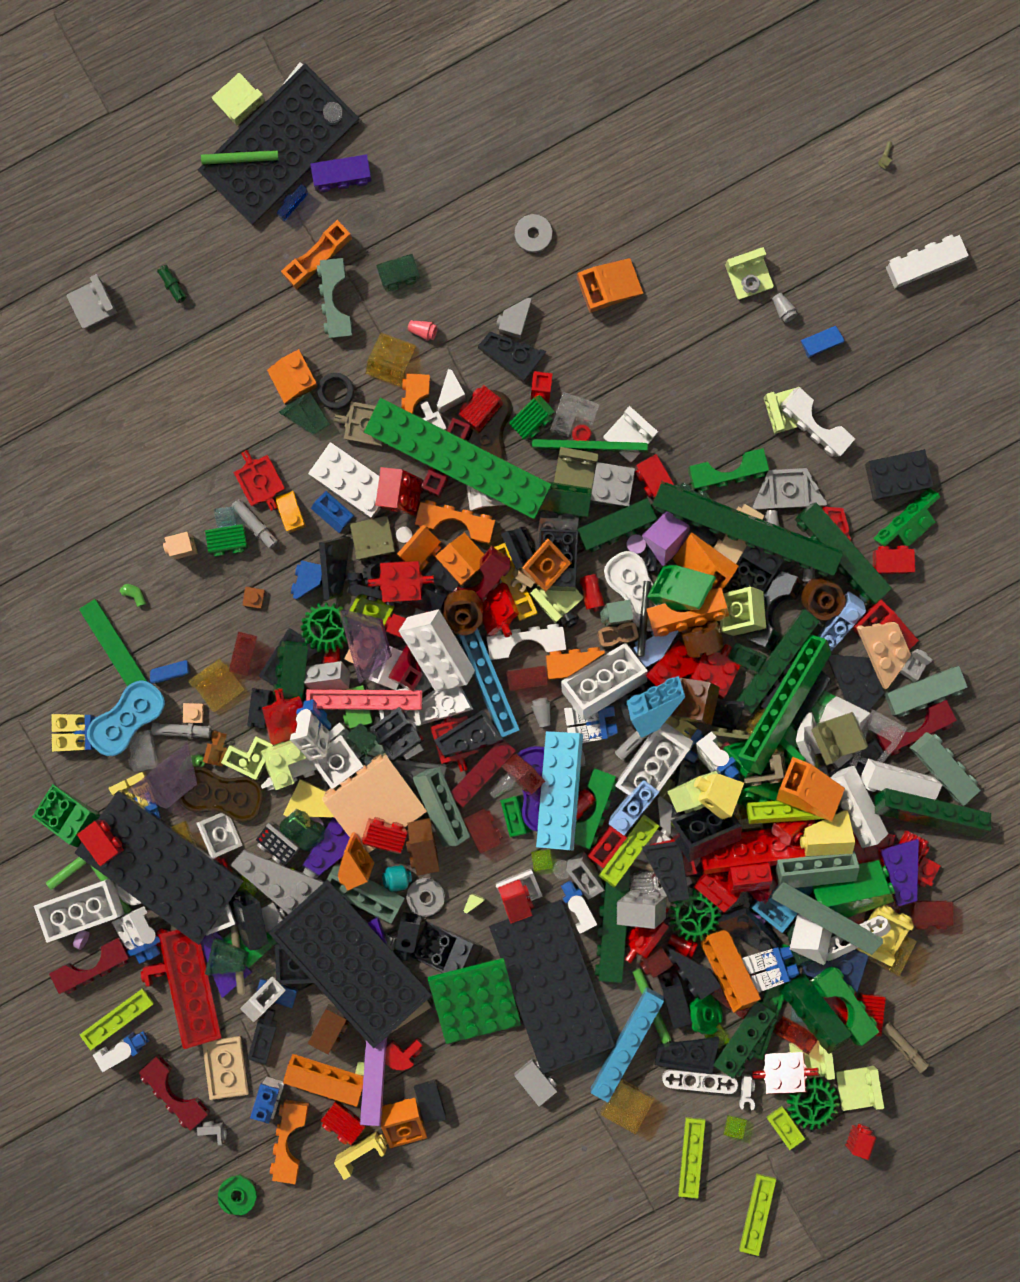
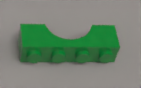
[688,448,769,493]
[574,768,617,849]
[811,967,879,1046]

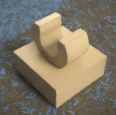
[511,568,534,592]

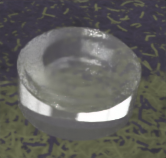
[323,102,342,123]
[553,860,570,879]

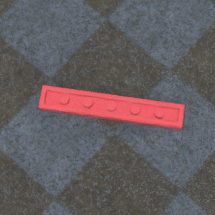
[306,690,423,710]

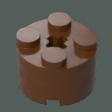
[802,577,846,620]
[443,590,483,635]
[681,620,724,657]

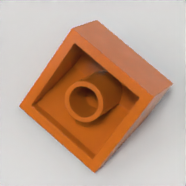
[267,349,318,404]
[397,525,441,571]
[435,532,484,587]
[338,832,374,890]
[381,1098,427,1148]

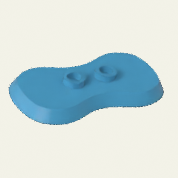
[87,681,165,756]

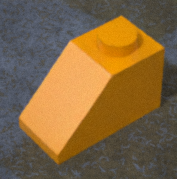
[275,491,306,533]

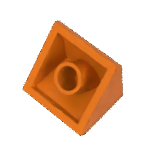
[522,539,571,592]

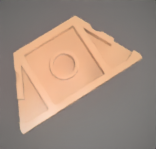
[856,622,911,689]

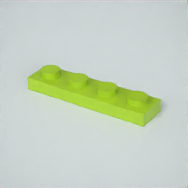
[746,801,824,824]
[599,815,659,887]
[80,988,154,1051]
[678,1117,705,1198]
[739,1173,776,1256]

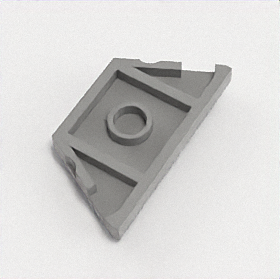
[752,468,827,510]

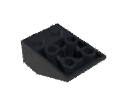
[537,529,578,592]
[724,545,784,592]
[412,921,483,973]
[665,945,721,1000]

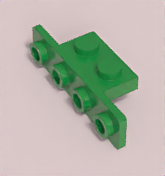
[873,489,940,546]

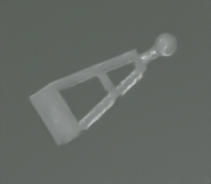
[838,709,907,810]

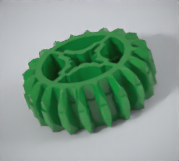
[300,602,353,654]
[668,888,721,942]
[786,1076,839,1130]

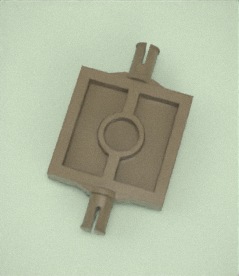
[334,401,383,447]

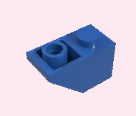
[291,560,322,600]

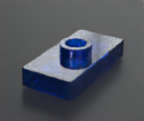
[277,184,308,221]

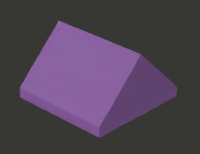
[642,511,689,566]

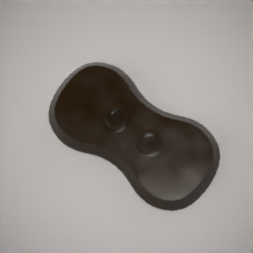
[467,389,512,460]
[178,767,263,822]

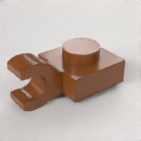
[203,731,227,767]

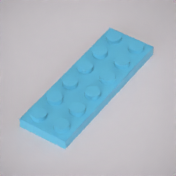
[536,731,583,850]

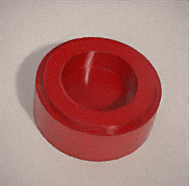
[572,425,591,441]

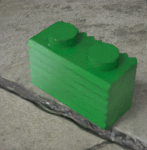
[509,395,555,440]
[205,524,248,557]

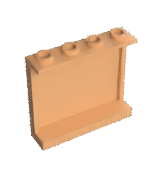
[322,753,427,853]

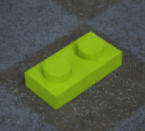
[767,1106,805,1150]

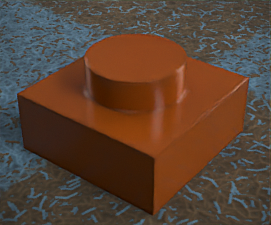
[242,587,265,609]

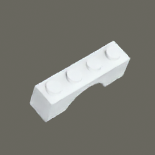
[781,388,855,457]
[487,624,566,660]

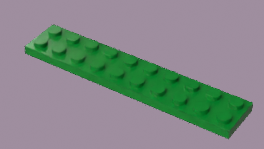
[364,398,552,519]

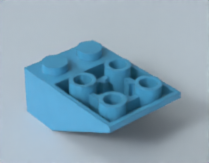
[627,676,685,738]
[749,874,813,933]

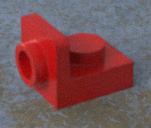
[530,371,553,403]
[918,857,940,887]
[141,962,166,987]

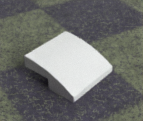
[796,712,821,766]

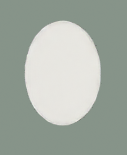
[396,527,412,543]

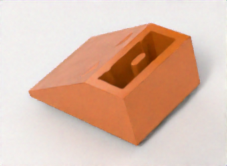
[577,258,643,313]
[673,533,739,591]
[546,647,605,680]
[776,757,845,821]

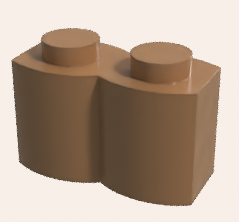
[597,623,639,647]

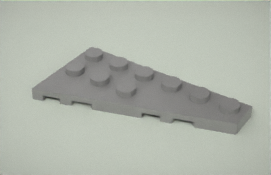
[231,850,351,914]

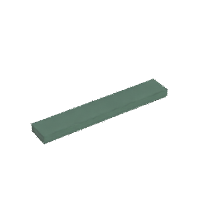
[772,882,883,955]

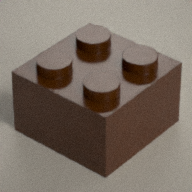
[670,678,720,725]
[406,818,440,876]
[308,1004,350,1054]

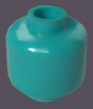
[382,865,412,892]

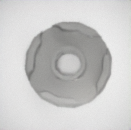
[514,214,552,253]
[406,878,445,917]

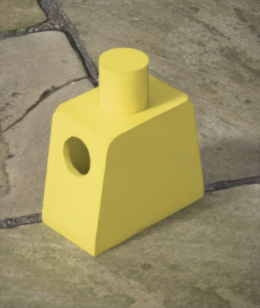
[694,773,744,819]

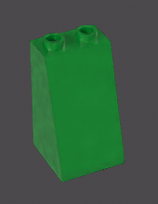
[812,860,895,918]

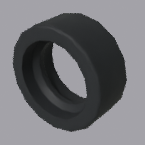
[317,372,354,410]

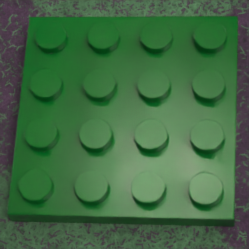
[428,958,521,1044]

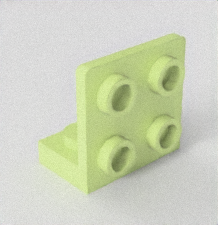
[212,73,265,126]
[725,247,773,300]
[764,387,800,434]
[530,588,583,623]
[789,1038,835,1080]
[836,1066,884,1111]

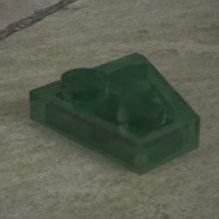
[279,392,331,435]
[205,938,249,975]

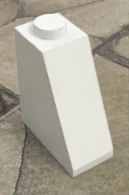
[240,977,286,1022]

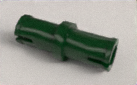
[157,265,187,303]

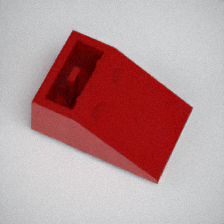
[375,467,423,516]
[851,599,919,650]

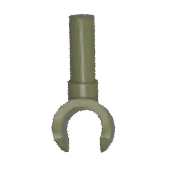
[878,141,892,169]

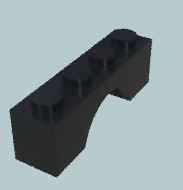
[746,570,804,651]

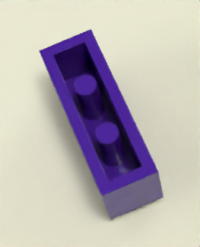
[311,154,372,192]

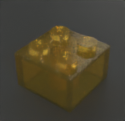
[600,1079,654,1134]

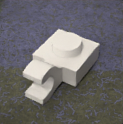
[421,402,446,430]
[739,1074,755,1110]

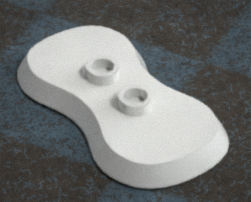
[604,551,656,631]

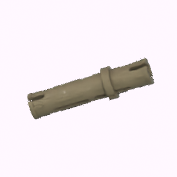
[882,1021,929,1073]

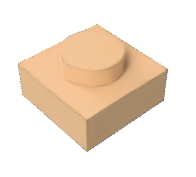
[183,703,204,723]

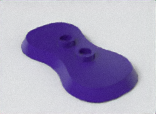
[512,746,545,831]

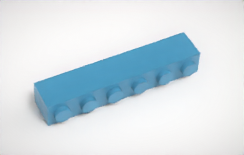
[457,629,519,737]
[591,987,664,1102]

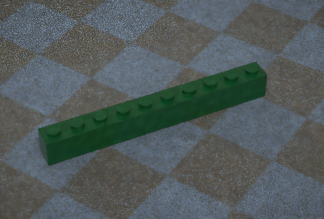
[652,480,843,576]

